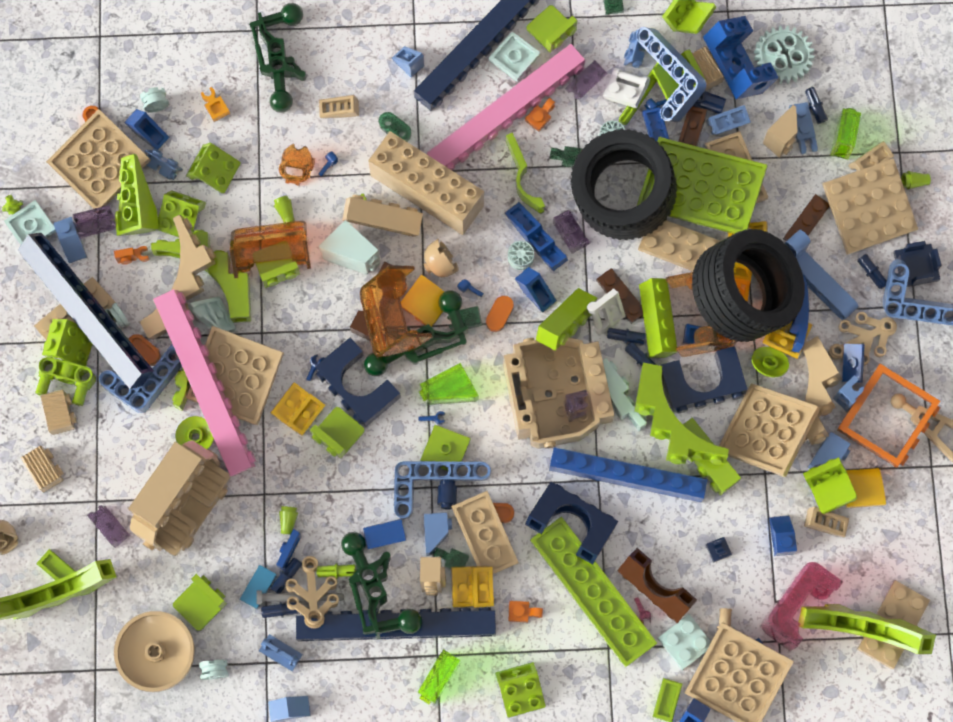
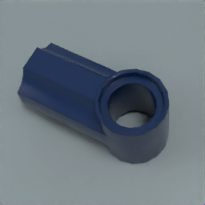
[693,87,726,114]

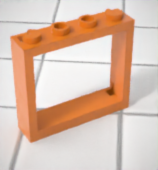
[837,364,941,468]

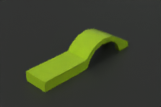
[506,132,545,214]

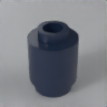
[437,480,457,510]

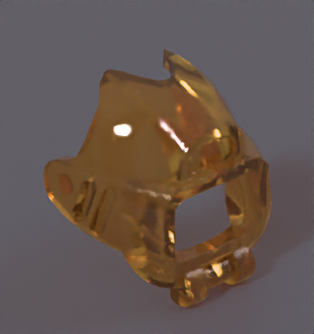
[279,143,315,186]

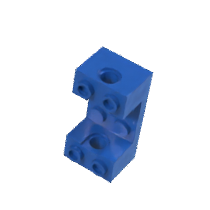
[703,16,779,100]

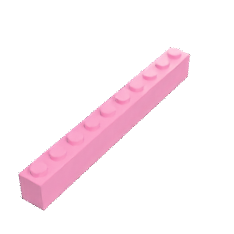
[427,44,585,170]
[153,289,256,476]

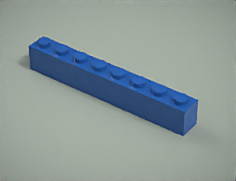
[549,447,707,503]

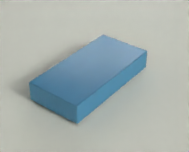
[240,565,277,609]

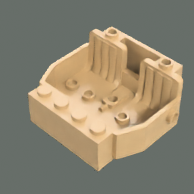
[503,337,614,449]
[128,440,230,556]

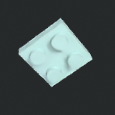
[489,32,540,82]
[4,200,56,245]
[657,614,711,670]

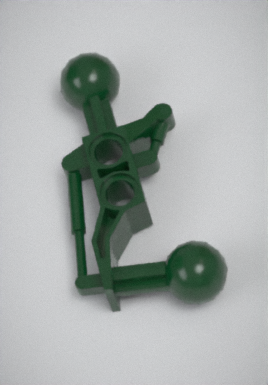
[249,3,307,113]
[364,290,468,376]
[341,531,422,640]

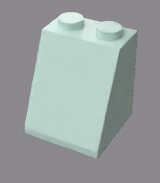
[319,220,380,274]

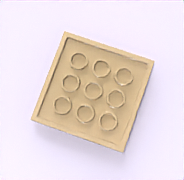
[46,109,151,213]
[822,158,918,254]
[186,326,284,425]
[719,383,820,477]
[684,622,794,722]

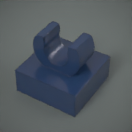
[706,537,732,563]

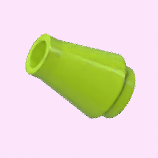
[901,171,931,190]
[274,195,295,225]
[279,506,298,535]

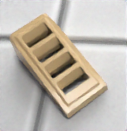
[319,95,359,118]
[804,506,849,537]

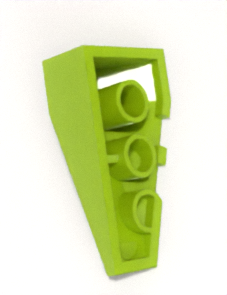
[115,154,159,236]

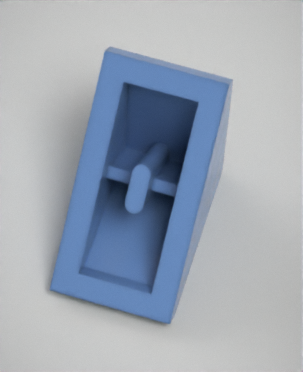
[392,46,424,78]
[268,696,311,722]

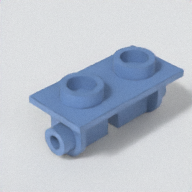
[624,30,648,68]
[145,148,182,180]
[259,634,303,672]

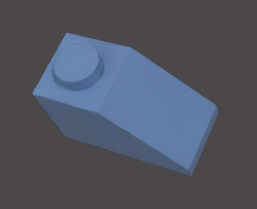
[53,217,87,264]
[808,432,851,468]
[424,513,452,556]

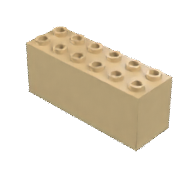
[368,131,484,235]

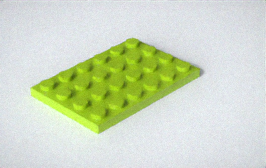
[637,137,768,234]

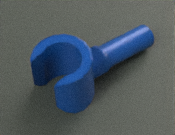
[644,98,667,110]
[318,151,338,177]
[457,279,484,297]
[306,354,324,381]
[418,411,446,425]

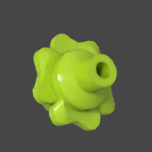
[2,195,23,215]

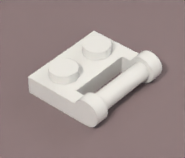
[602,68,650,108]
[587,288,625,334]

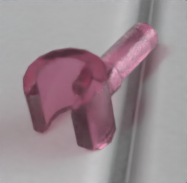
[634,597,651,625]

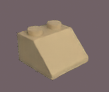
[763,105,797,158]

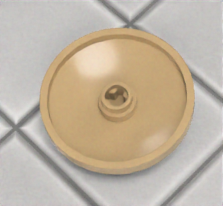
[114,611,195,692]

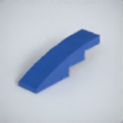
[505,202,568,271]
[789,274,809,353]

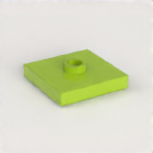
[420,425,471,472]

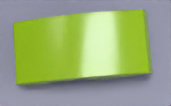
[172,369,190,411]

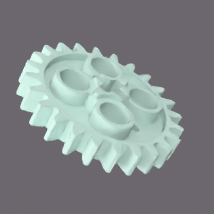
[754,25,815,84]

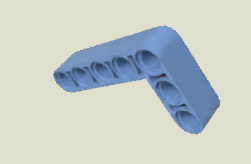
[636,27,707,122]
[785,230,858,320]
[882,259,953,325]
[99,344,182,413]
[394,461,491,519]

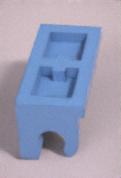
[706,105,751,135]
[833,375,864,412]

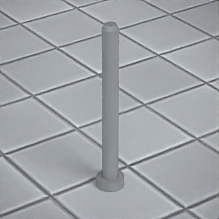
[256,590,344,604]

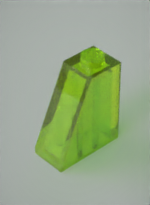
[830,108,861,160]
[418,363,479,405]
[418,649,461,705]

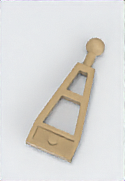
[891,393,953,462]

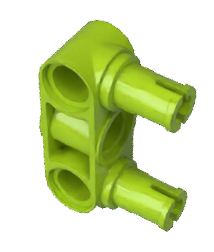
[35,357,96,406]

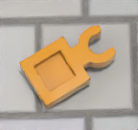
[201,87,230,122]

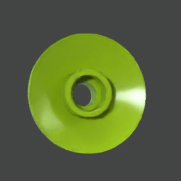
[751,347,789,378]
[175,416,214,450]

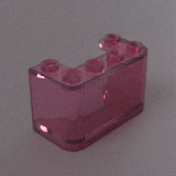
[761,562,843,651]

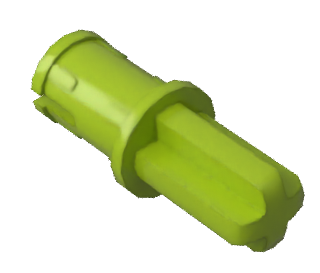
[316,563,356,579]

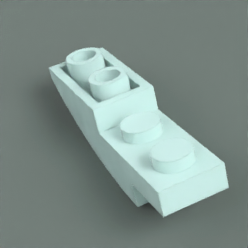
[603,358,647,431]

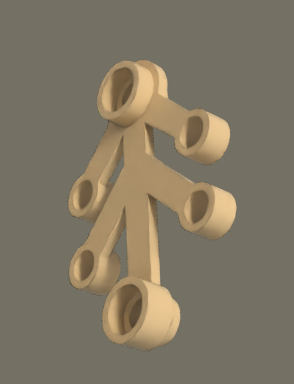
[828,312,897,366]
[286,556,339,629]

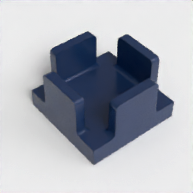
[893,241,942,287]

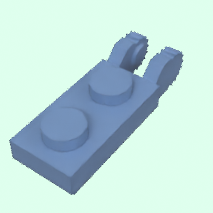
[789,102,818,154]

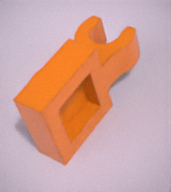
[525,98,555,132]
[114,246,150,265]
[508,601,543,623]

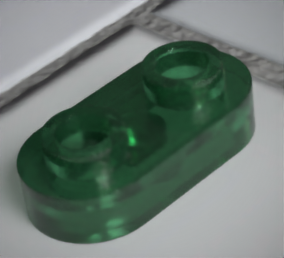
[378,112,412,142]

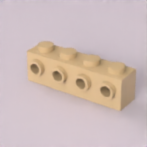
[342,195,423,237]
[420,557,446,596]

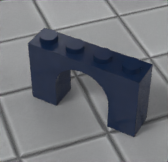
[315,337,401,427]
[660,346,748,414]
[525,482,619,565]

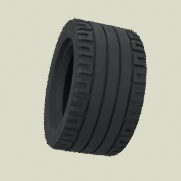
[570,129,677,240]
[692,229,805,342]

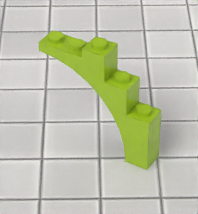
[151,230,252,323]
[634,363,729,465]
[0,559,117,620]
[798,604,936,654]

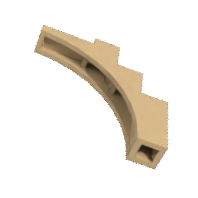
[140,215,216,340]
[802,336,843,445]

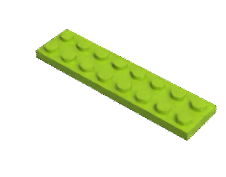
[530,516,657,668]

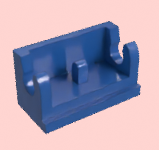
[363,519,406,549]

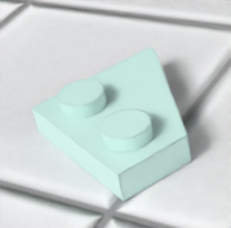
[188,296,236,333]

